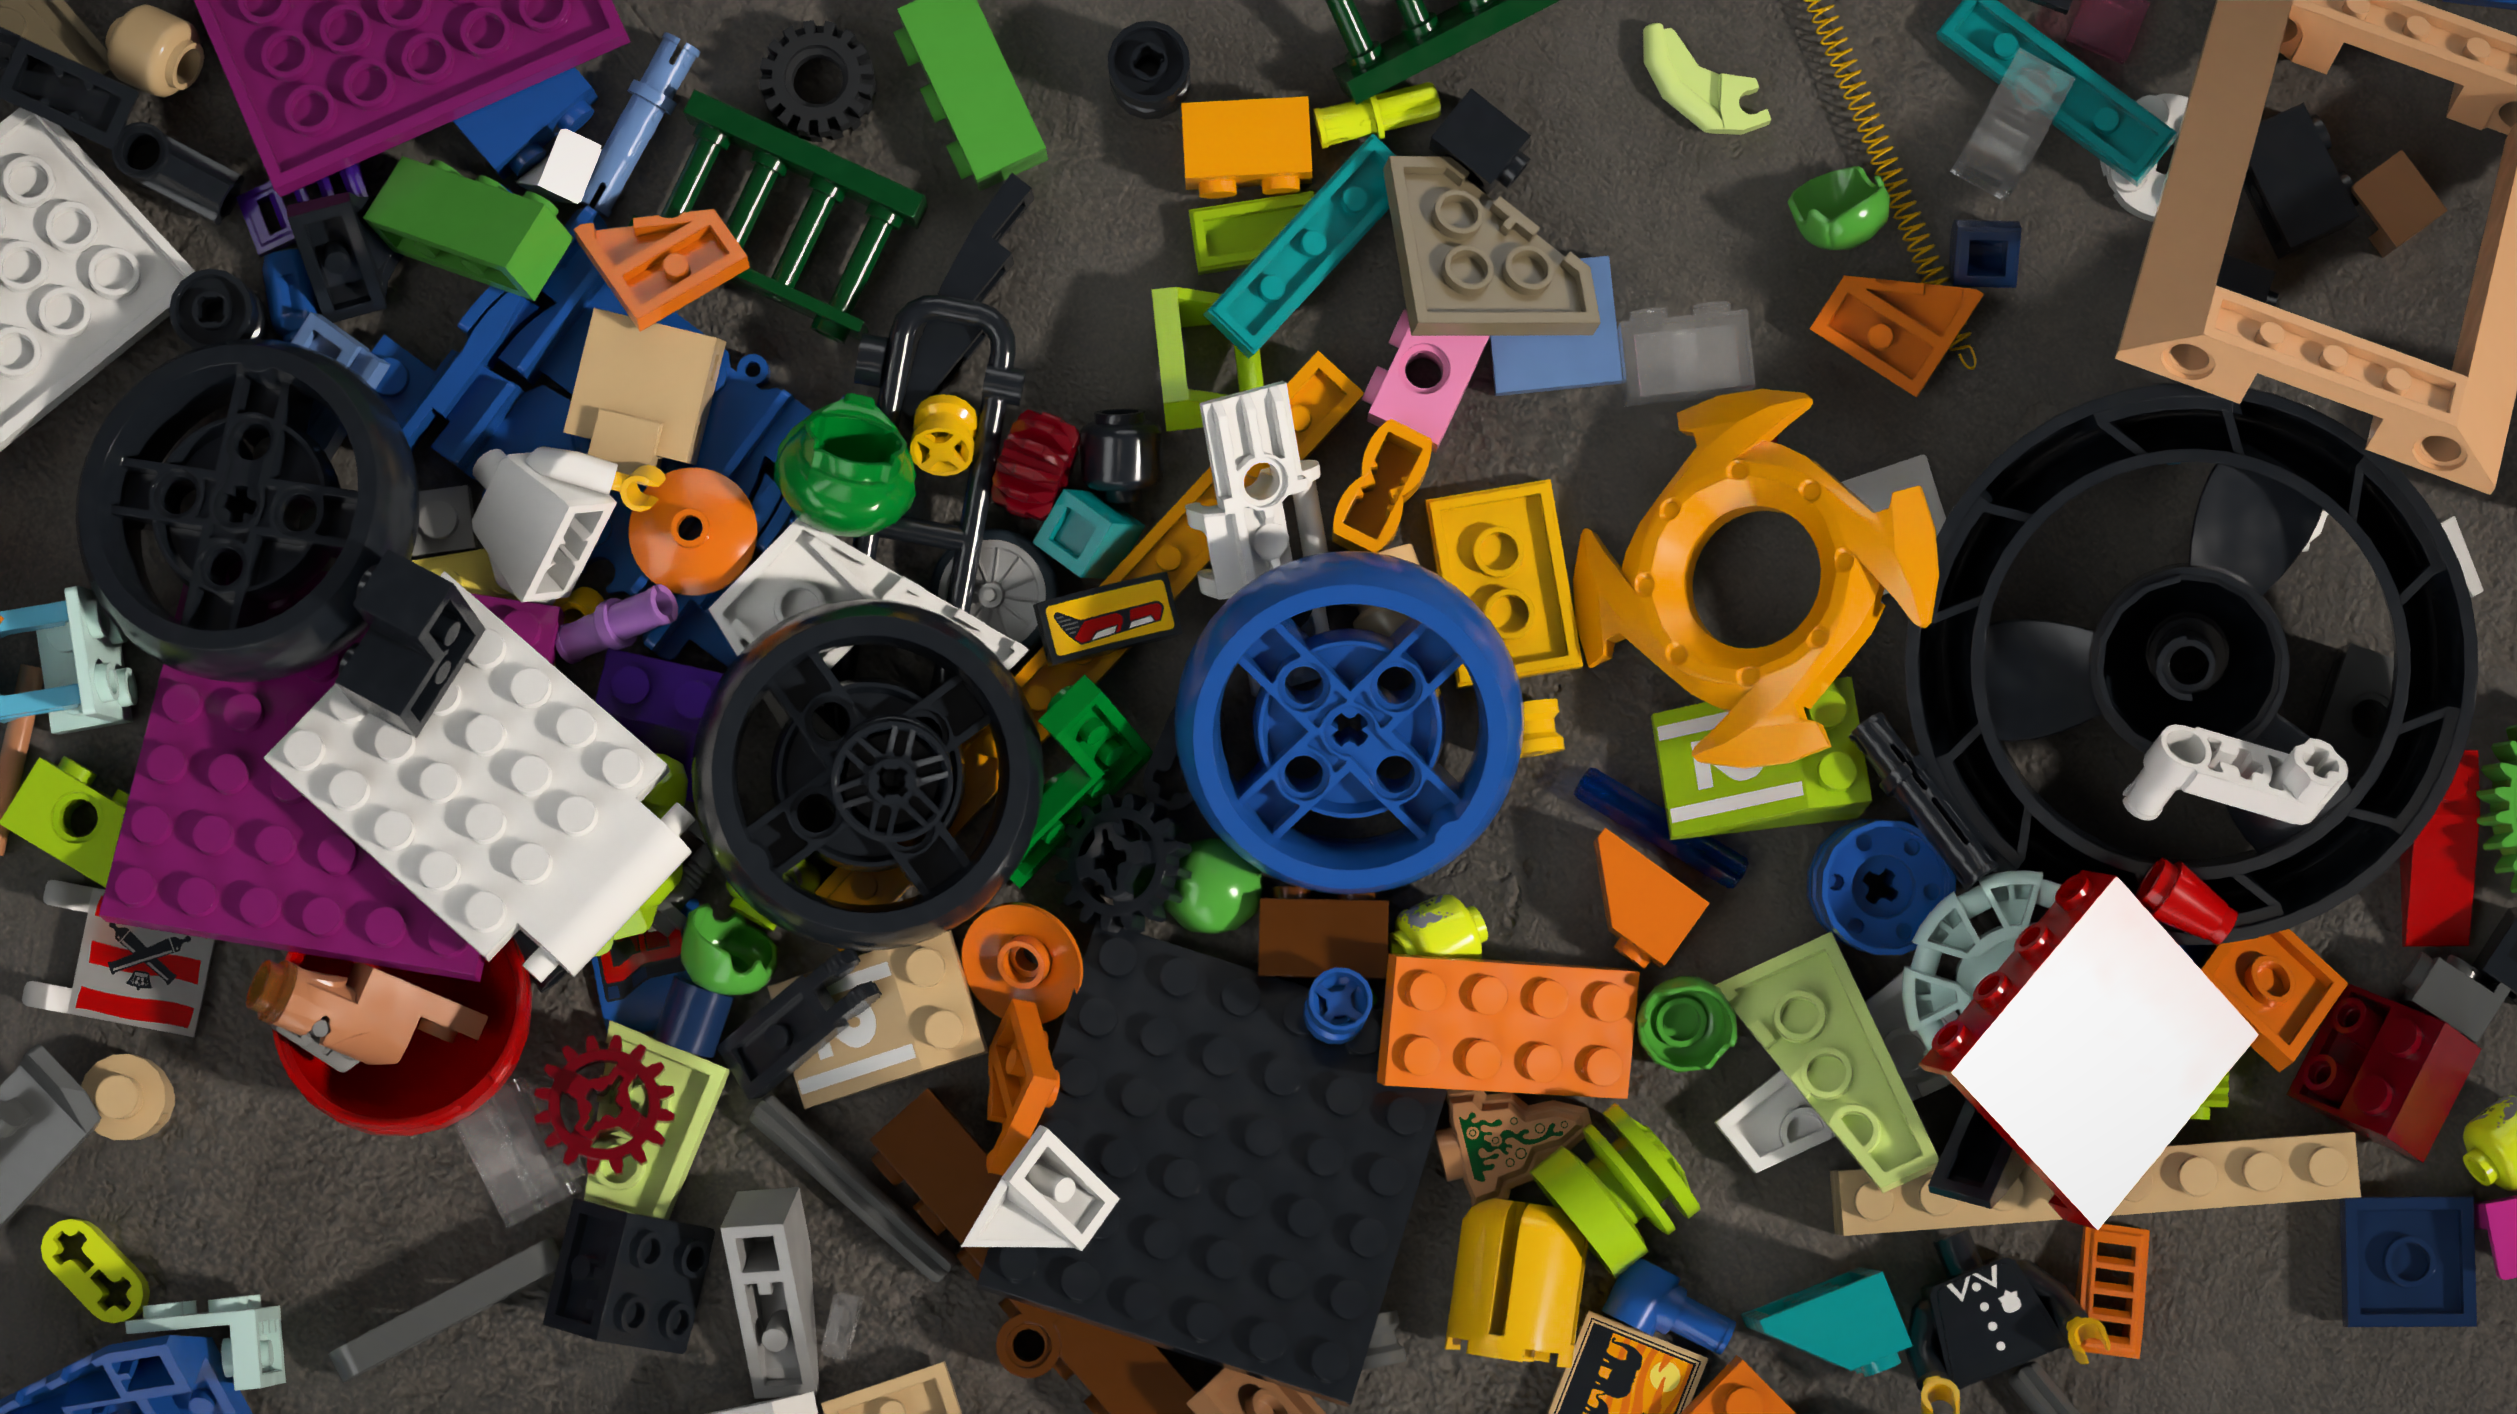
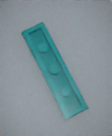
[1936,0,2177,187]
[1203,133,1396,359]

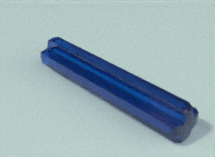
[1574,768,1749,889]

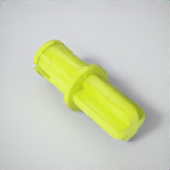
[1313,82,1441,149]

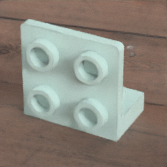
[36,586,138,735]
[125,1294,286,1391]

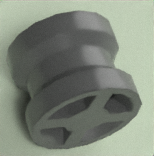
[1362,1309,1407,1370]

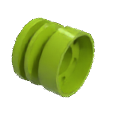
[1529,1103,1701,1278]

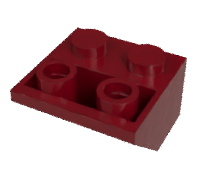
[2286,983,2481,1163]

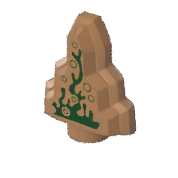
[1435,1089,1592,1207]

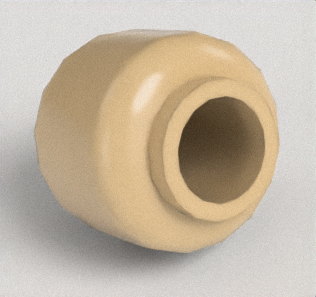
[105,4,204,98]

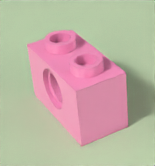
[1362,309,1490,453]

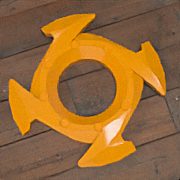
[1573,389,1939,769]

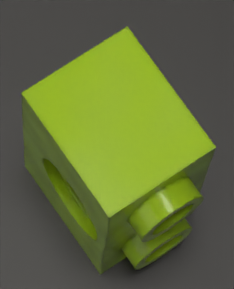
[0,756,130,888]

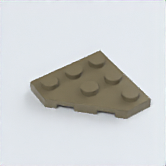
[1383,156,1601,336]

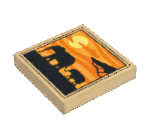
[1546,1310,1708,1414]

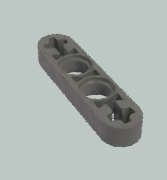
[328,1237,560,1383]

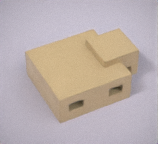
[563,308,726,487]

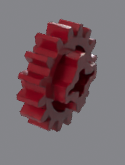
[534,1035,675,1176]

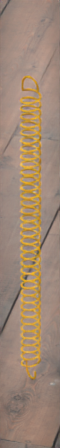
[1803,0,1977,370]

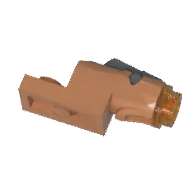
[246,960,489,1073]

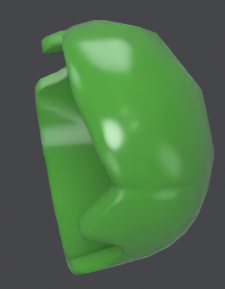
[1788,166,1890,250]
[1164,838,1265,934]
[681,903,778,995]
[1637,976,1737,1073]

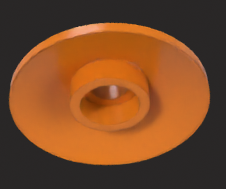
[629,467,758,596]
[961,902,1083,1024]

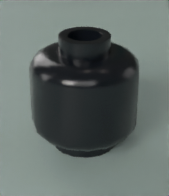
[1079,408,1164,503]

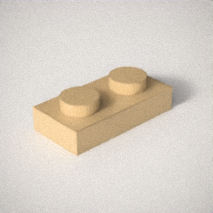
[821,1361,962,1414]

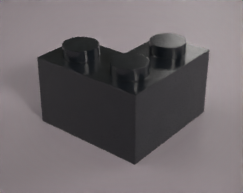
[335,549,486,738]

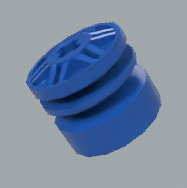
[1806,819,1956,955]

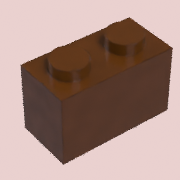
[1258,886,1389,980]

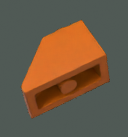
[1593,828,1710,970]

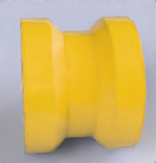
[910,394,978,476]
[1520,699,1565,758]

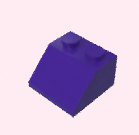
[595,648,723,803]

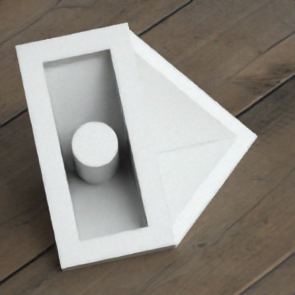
[961,1125,1120,1251]

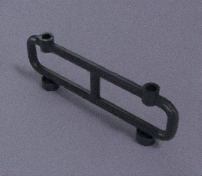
[823,295,1026,737]

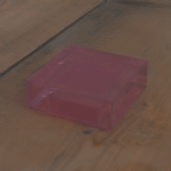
[2065,0,2151,64]

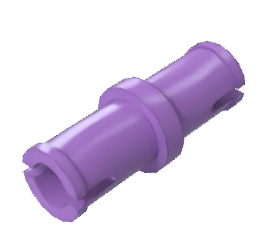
[555,584,678,664]

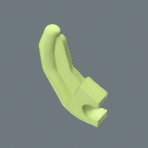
[1643,23,1771,135]

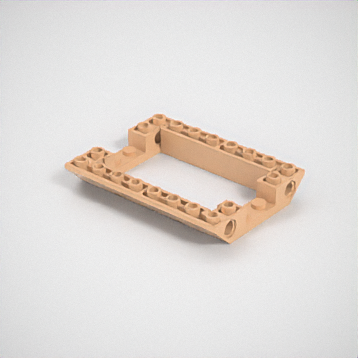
[2115,0,2517,495]

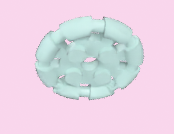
[1902,870,2061,1082]

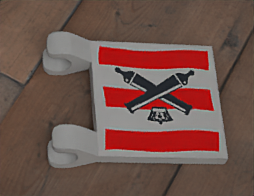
[22,880,216,1038]

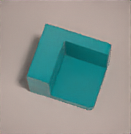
[1033,489,1145,579]

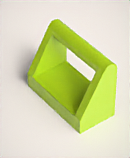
[1151,287,1264,432]

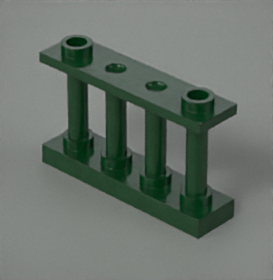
[1325,0,1560,105]
[628,89,928,344]

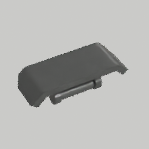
[0,1044,101,1230]

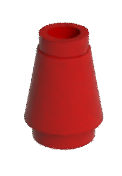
[2135,858,2238,945]

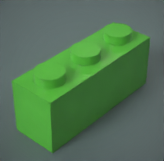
[893,0,1048,191]
[363,156,574,301]

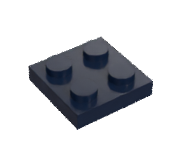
[2340,1197,2477,1327]

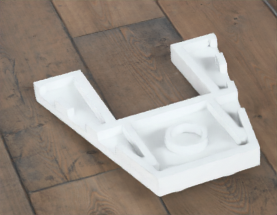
[708,518,1028,813]

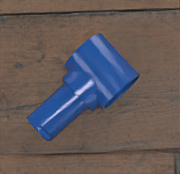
[1601,1258,1736,1355]

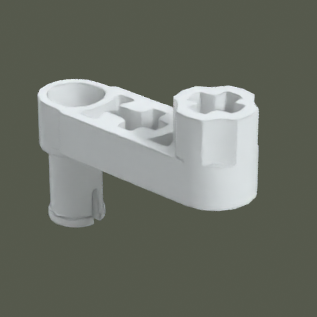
[2123,724,2348,825]

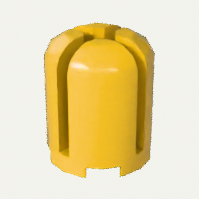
[1444,1198,1589,1368]

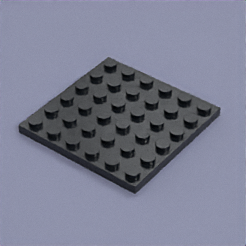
[976,920,1448,1408]

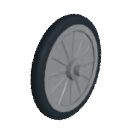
[929,528,1059,654]

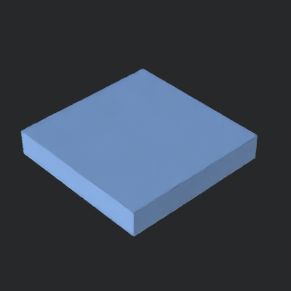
[1489,256,1623,396]

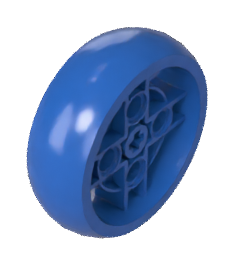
[1174,551,1524,894]

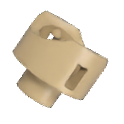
[81,1054,175,1140]

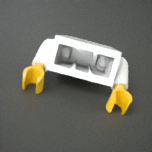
[472,446,666,624]

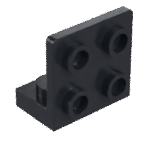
[542,1198,715,1354]

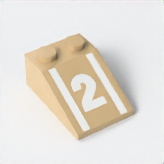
[768,930,989,1109]

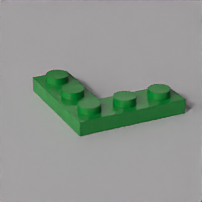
[1010,674,1153,889]

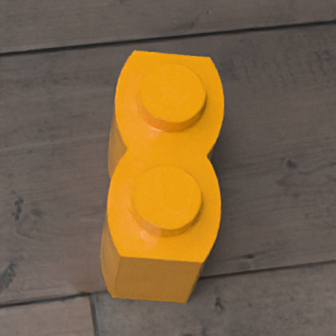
[1332,419,1432,553]

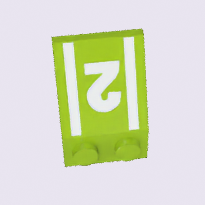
[1651,676,1872,840]

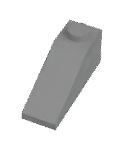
[720,1187,819,1399]

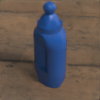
[262,249,319,343]

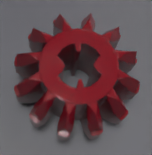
[991,409,1081,522]

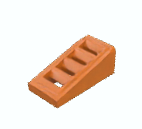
[2069,1224,2150,1359]

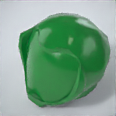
[774,393,916,537]

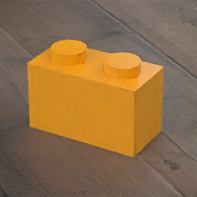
[1181,96,1312,199]

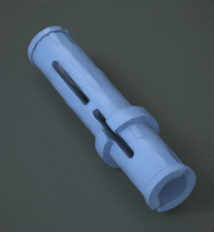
[580,32,701,218]

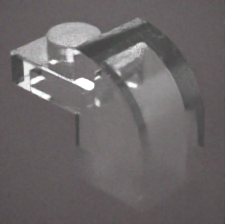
[1949,48,2076,202]

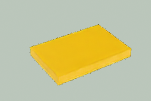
[1425,479,1583,689]

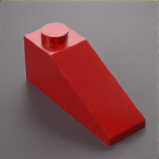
[2400,750,2480,947]

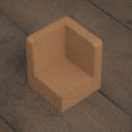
[2351,150,2448,258]

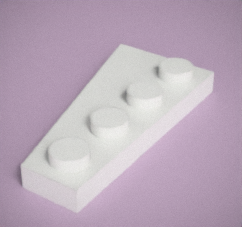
[1714,965,1959,1173]

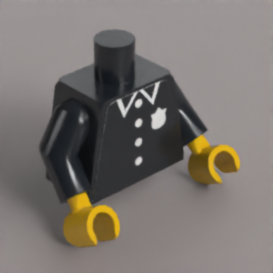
[1905,1228,2111,1414]

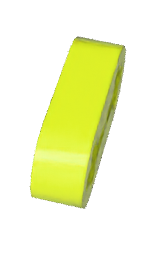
[41,1219,150,1323]

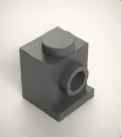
[2398,951,2511,1043]

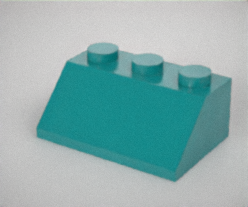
[1740,1267,1913,1377]

